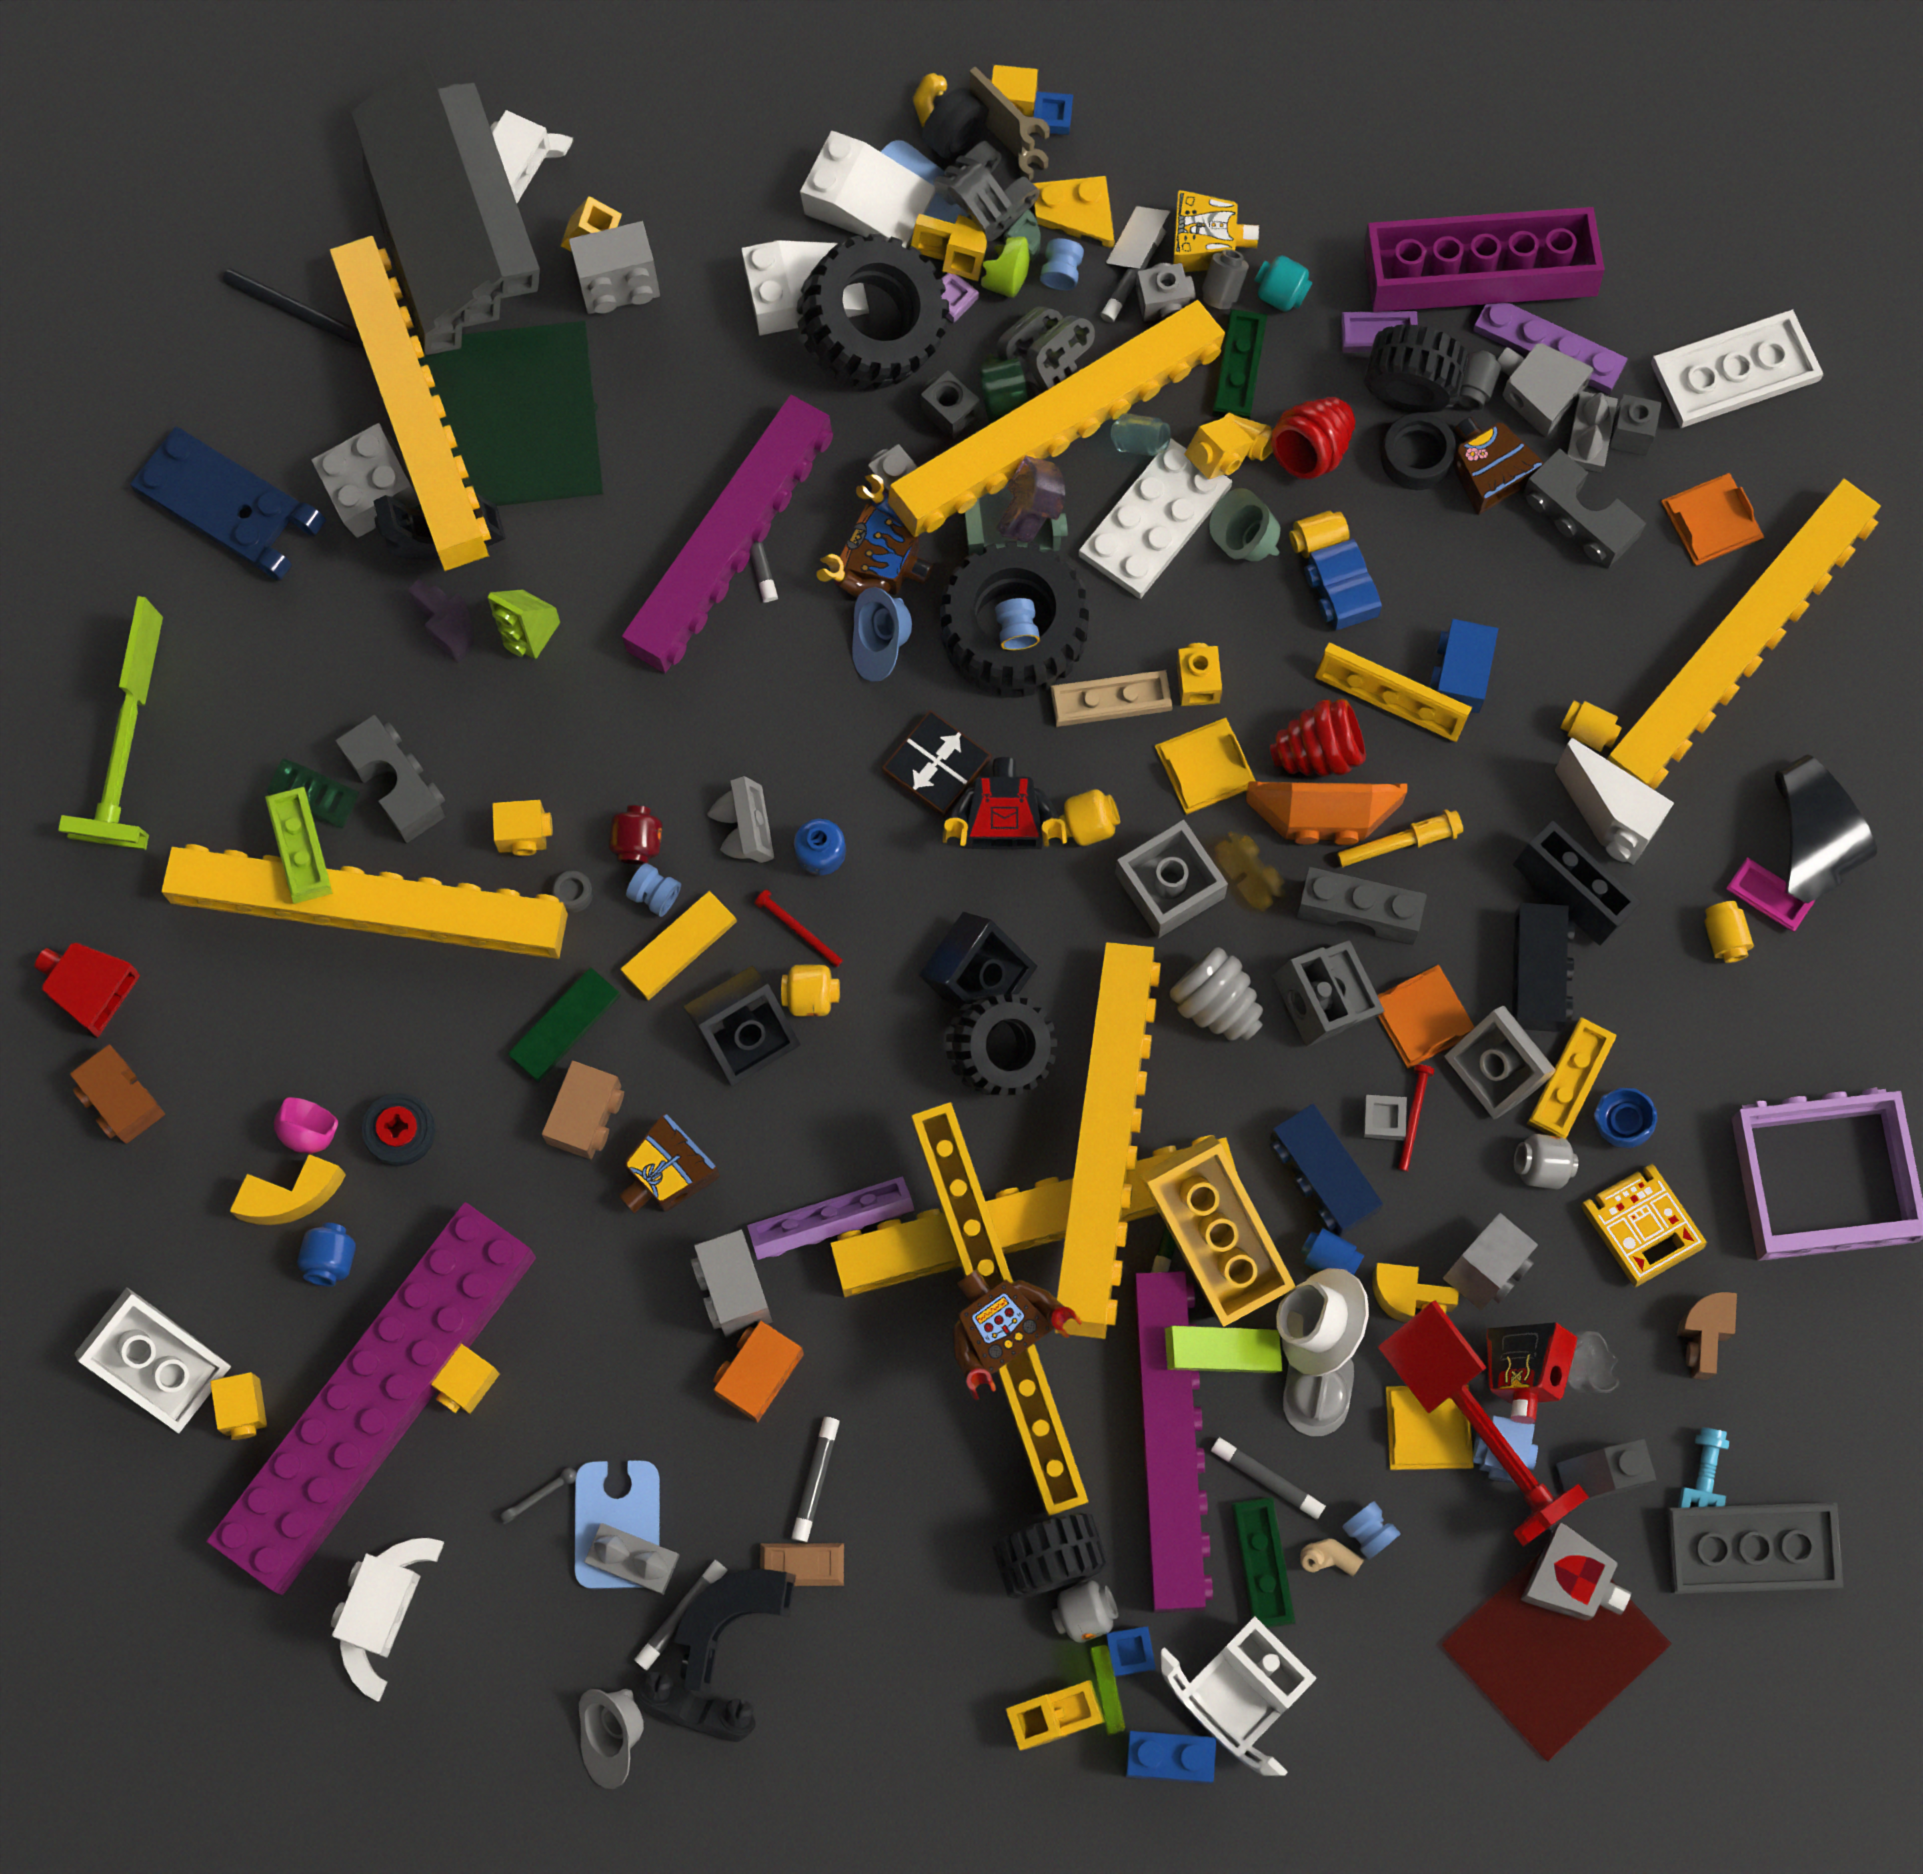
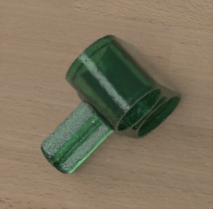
[979,354,1028,424]

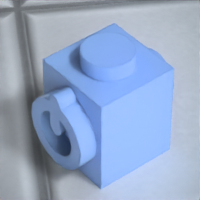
[1473,1415,1538,1483]

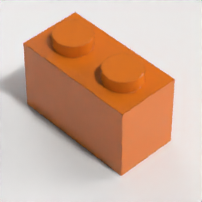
[713,1321,804,1423]

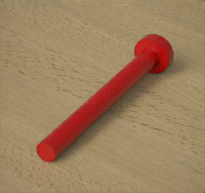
[754,889,843,967]
[1398,1064,1435,1172]

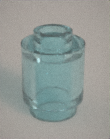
[1111,413,1171,456]

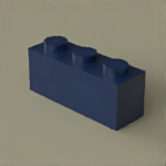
[1269,1103,1383,1237]

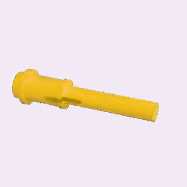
[1337,809,1463,867]

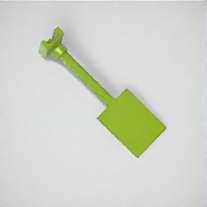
[58,596,163,850]

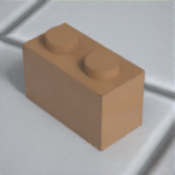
[542,1060,624,1160]

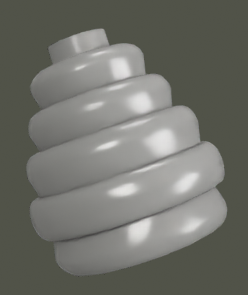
[1170,947,1263,1041]

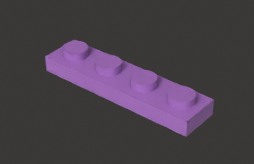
[1473,303,1628,395]
[747,1176,914,1260]

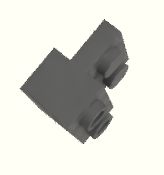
[1272,940,1385,1047]

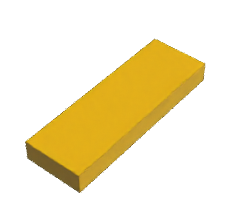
[621,891,737,1001]
[1527,1017,1617,1139]

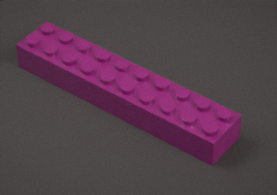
[206,1202,536,1596]

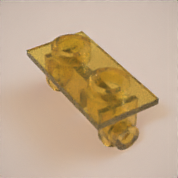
[1214,831,1287,912]

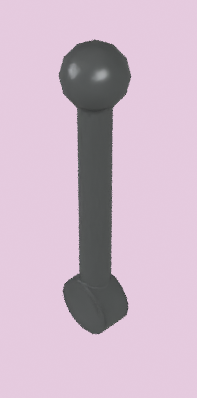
[500,1467,577,1524]

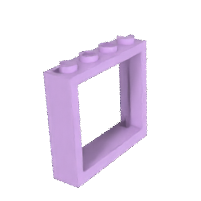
[1731,1087,1923,1261]

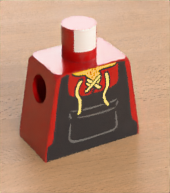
[1487,1322,1577,1424]

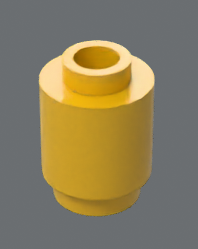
[1289,510,1350,558]
[1560,700,1622,752]
[1704,901,1754,963]

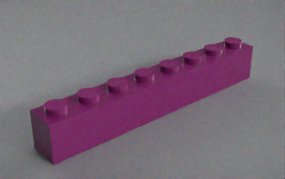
[622,395,833,674]
[1134,1271,1213,1613]

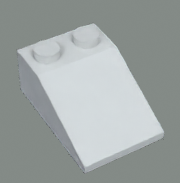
[800,130,936,249]
[741,241,869,336]
[1555,738,1674,865]
[74,1287,231,1433]

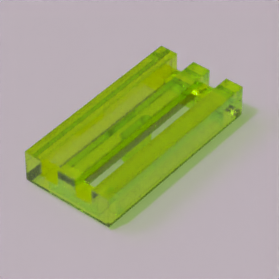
[1090,1645,1125,1736]

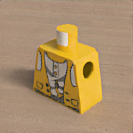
[1173,190,1259,272]

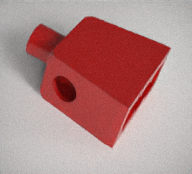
[34,943,141,1038]

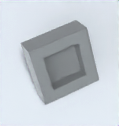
[1363,1095,1407,1140]

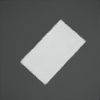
[1106,206,1170,269]

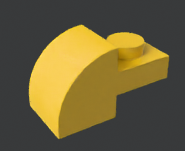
[910,214,987,281]
[1372,1263,1459,1323]
[1006,1680,1105,1750]

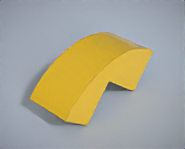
[230,1154,346,1225]

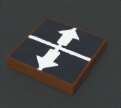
[882,710,992,818]

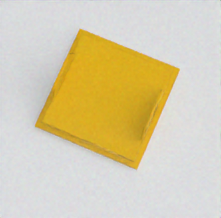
[1155,717,1256,815]
[1386,1385,1474,1470]

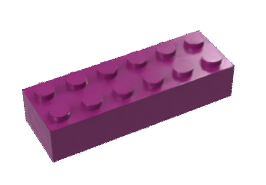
[1364,207,1605,312]

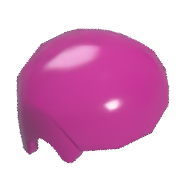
[274,1097,338,1154]

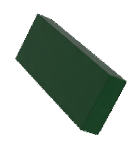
[1212,309,1267,420]
[508,967,621,1083]
[1231,1497,1296,1629]

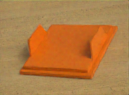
[1661,472,1764,567]
[1377,964,1475,1069]

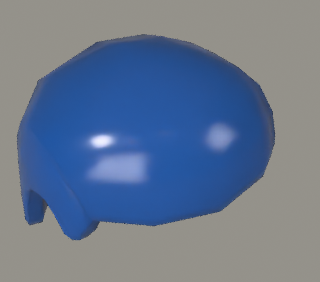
[1594,1088,1658,1149]

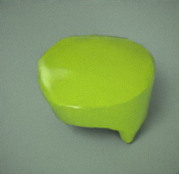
[981,237,1030,298]

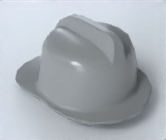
[1283,1358,1354,1436]
[579,1689,644,1789]

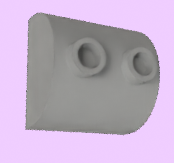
[1444,1006,1556,1120]

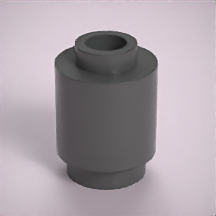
[1202,249,1249,309]
[1457,350,1501,410]

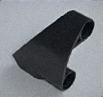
[1775,754,1877,904]

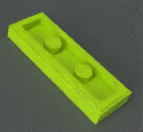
[265,787,333,904]
[1165,1326,1282,1373]

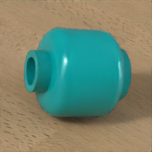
[1254,255,1313,312]

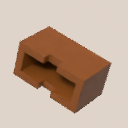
[70,1044,166,1144]

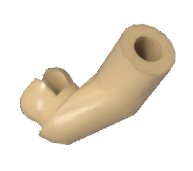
[1300,1538,1364,1577]

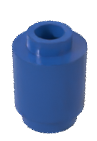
[1300,1228,1364,1275]

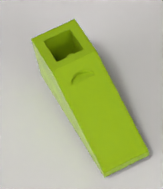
[487,590,560,660]

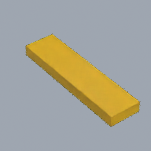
[1314,642,1472,742]

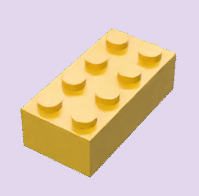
[1140,1136,1296,1327]

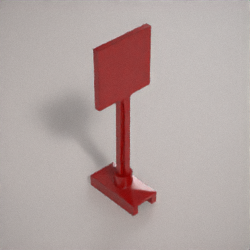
[1378,1300,1589,1546]

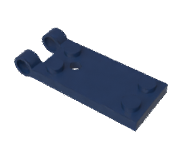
[130,426,326,581]

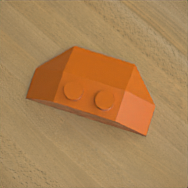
[1246,781,1407,845]

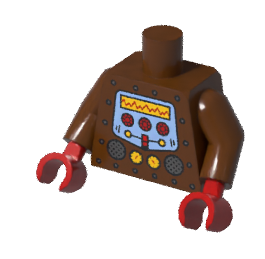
[953,1269,1082,1400]

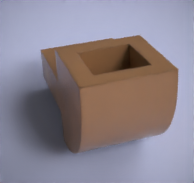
[1677,1292,1737,1380]

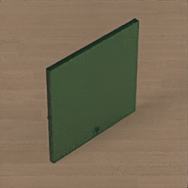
[415,320,604,510]

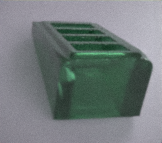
[267,758,360,828]

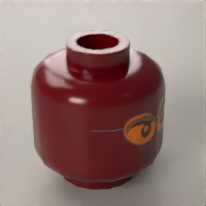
[609,805,663,865]

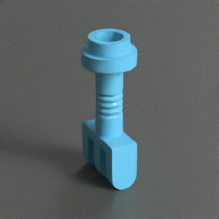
[1678,1427,1729,1508]

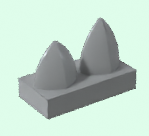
[1567,391,1618,473]
[707,776,775,863]
[584,1523,680,1595]

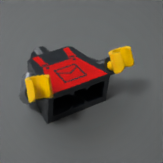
[942,757,1067,849]

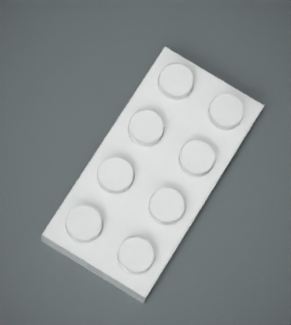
[1651,310,1823,428]
[1079,438,1232,599]

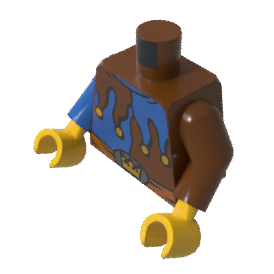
[816,474,934,598]

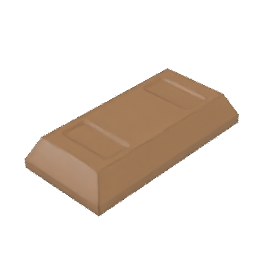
[760,1543,844,1586]

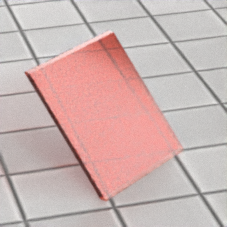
[1442,1550,1672,1762]

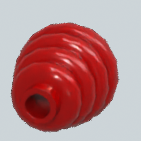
[1271,397,1356,479]
[1270,698,1366,777]

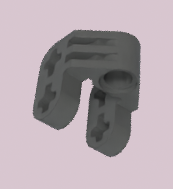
[934,141,1040,241]
[997,306,1095,399]

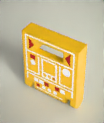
[1581,1164,1707,1288]

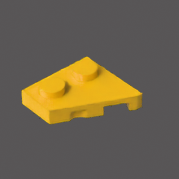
[1033,176,1114,248]

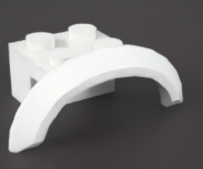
[490,110,573,203]
[331,1538,444,1702]
[1161,1617,1317,1776]

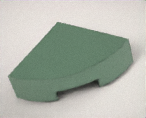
[1004,210,1041,261]

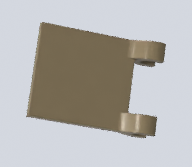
[970,66,1050,181]

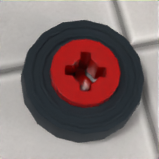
[361,1093,436,1167]

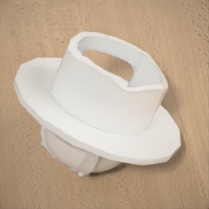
[1276,1268,1369,1376]

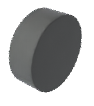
[552,871,593,913]

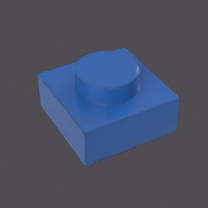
[1034,91,1073,135]
[1106,1626,1156,1678]

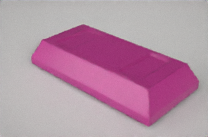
[1726,857,1815,933]

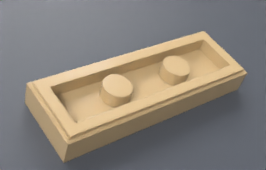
[1050,670,1172,727]

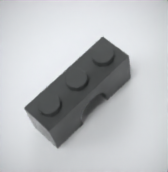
[1523,448,1646,569]
[335,714,446,843]
[1297,867,1427,945]

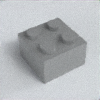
[569,221,660,314]
[311,423,420,538]
[1115,820,1228,939]
[691,1230,773,1338]

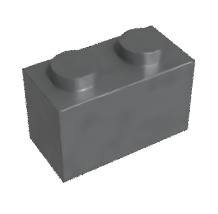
[1443,1213,1538,1311]

